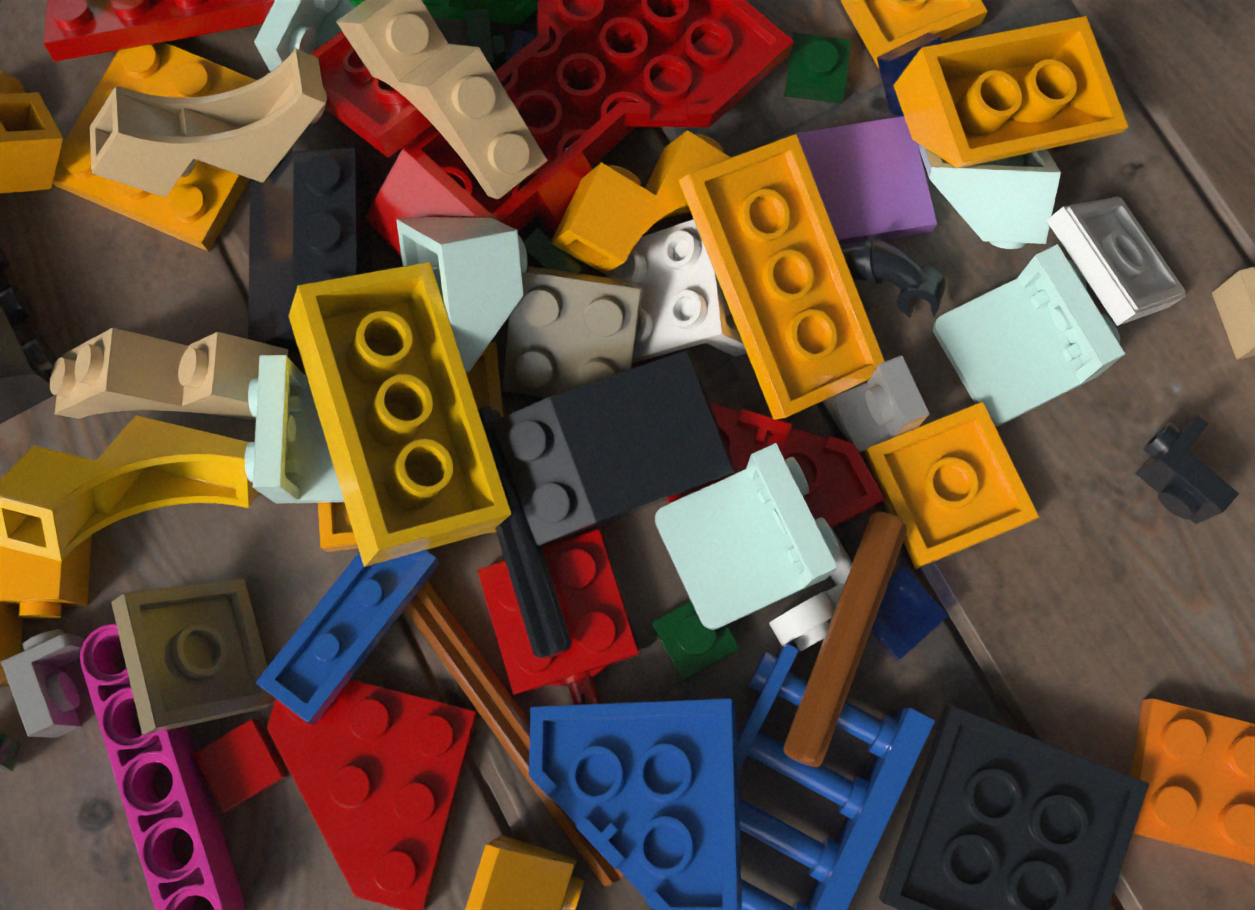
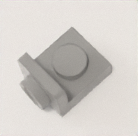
[832,355,930,454]
[1,629,86,738]

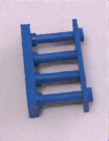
[737,643,935,910]

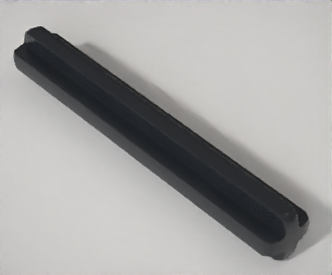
[478,407,572,659]

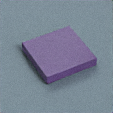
[794,116,937,244]

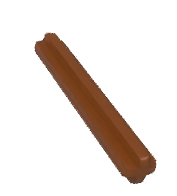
[783,511,907,767]

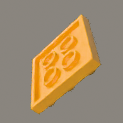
[52,42,256,252]

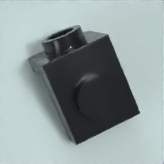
[1135,415,1239,524]

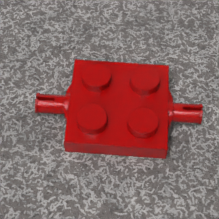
[477,529,641,705]

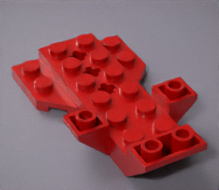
[364,0,794,265]

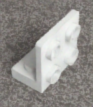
[606,219,747,363]

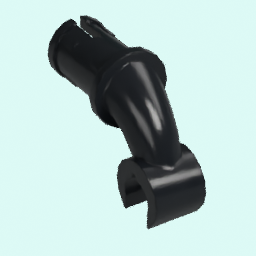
[839,234,946,318]

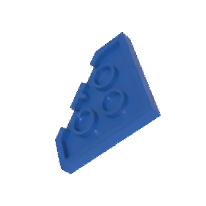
[529,699,742,910]

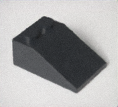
[492,350,736,546]

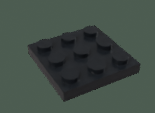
[878,705,1149,910]

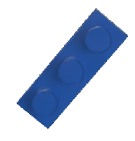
[255,550,440,725]

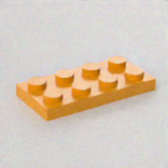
[678,134,885,420]

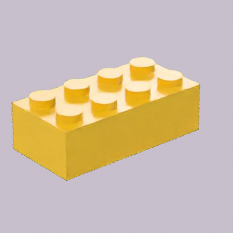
[288,262,511,567]

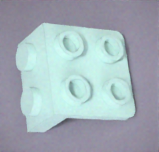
[933,244,1125,426]
[245,355,344,504]
[655,443,840,630]

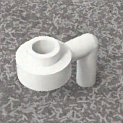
[769,529,853,652]

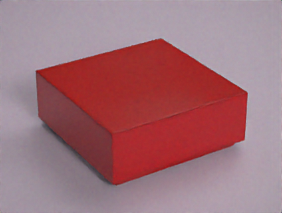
[193,719,288,813]

